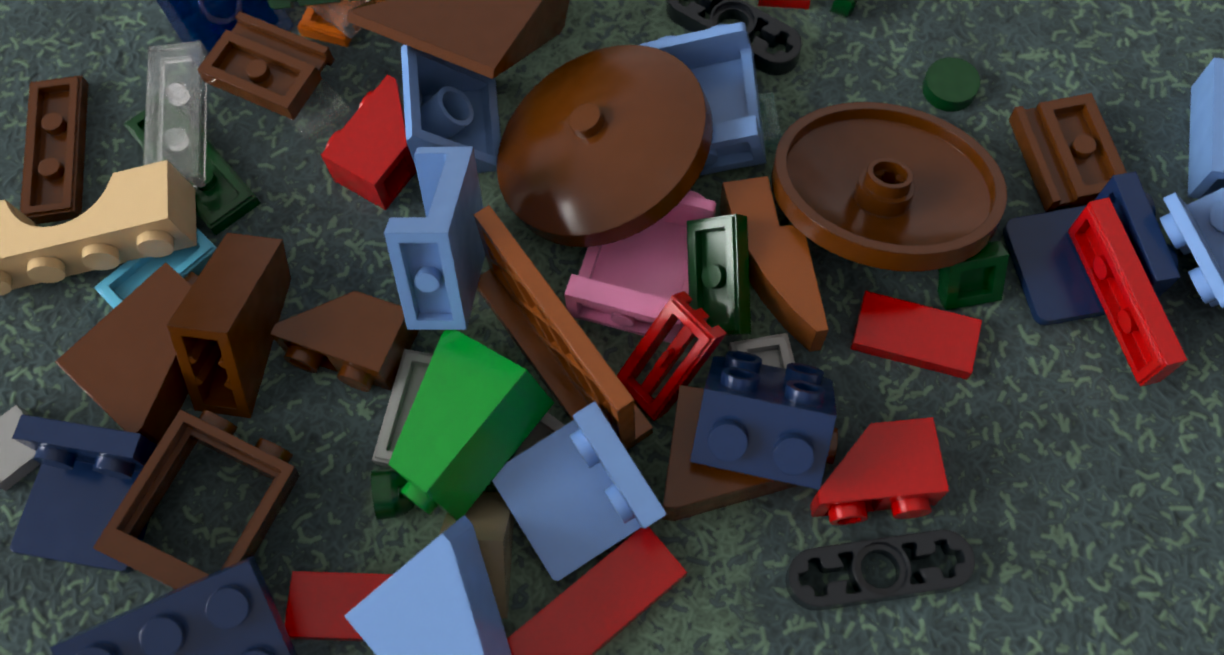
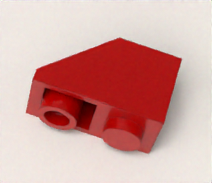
[321,74,416,210]
[810,417,949,525]

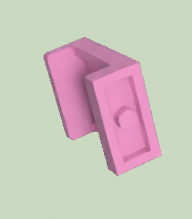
[564,190,716,343]

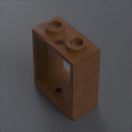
[93,409,300,589]

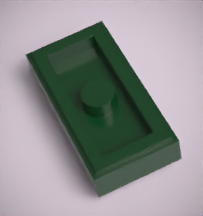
[687,214,751,337]

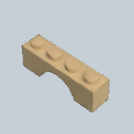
[0,160,197,296]

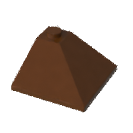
[347,0,570,79]

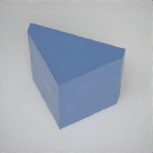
[401,44,501,173]

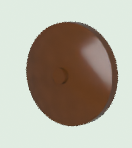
[497,45,713,247]
[771,102,1007,272]

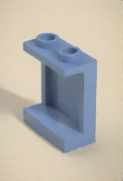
[640,22,767,176]
[384,146,485,330]

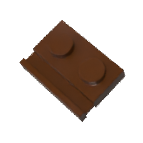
[197,11,334,120]
[1008,93,1127,212]

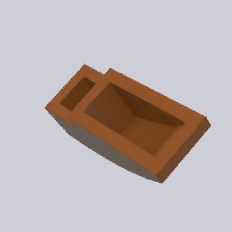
[719,176,829,352]

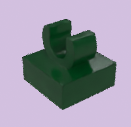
[937,241,1009,310]

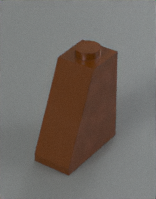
[166,232,291,418]
[55,262,198,445]
[662,385,838,521]

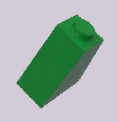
[388,330,554,520]

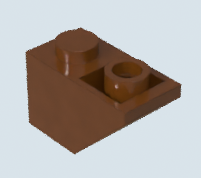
[270,291,419,392]

